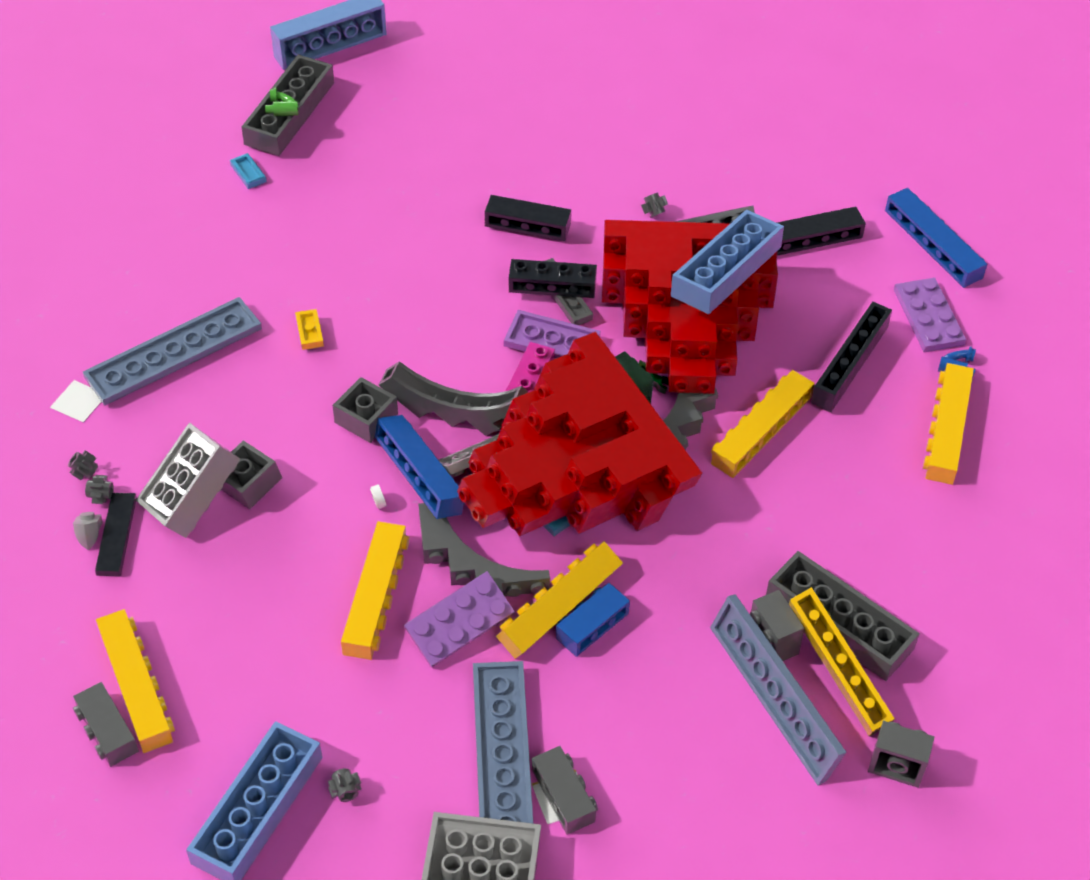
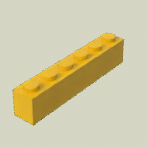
[923,363,974,485]
[711,370,815,478]
[341,521,410,660]
[496,541,623,659]
[789,587,895,736]
[96,609,175,754]

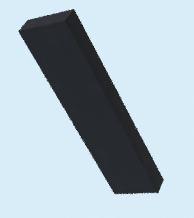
[95,493,137,576]

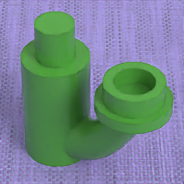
[265,88,299,116]

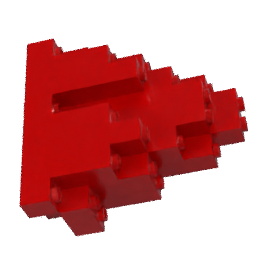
[602,220,778,394]
[457,331,702,537]

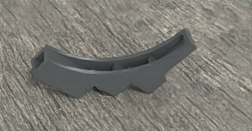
[379,361,528,436]
[663,388,718,450]
[418,503,550,597]

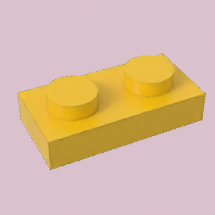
[295,309,324,350]

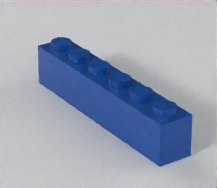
[885,187,987,288]
[374,415,465,519]

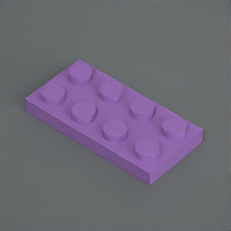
[894,277,966,352]
[504,310,601,358]
[404,571,515,668]

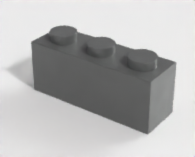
[73,682,139,767]
[532,746,598,835]

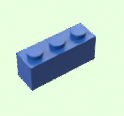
[556,583,630,657]

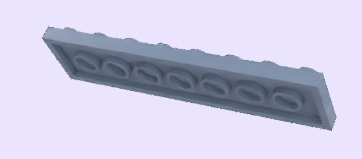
[83,297,262,406]
[710,594,847,785]
[473,661,533,824]

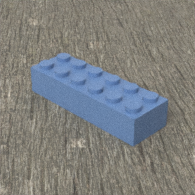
[270,0,387,70]
[671,209,784,314]
[186,721,323,880]

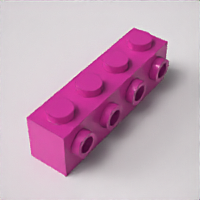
[503,342,556,421]

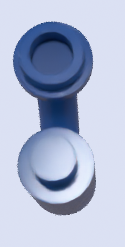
[938,346,976,377]

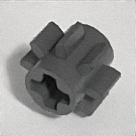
[641,192,668,217]
[68,450,98,480]
[85,475,114,504]
[328,768,362,802]

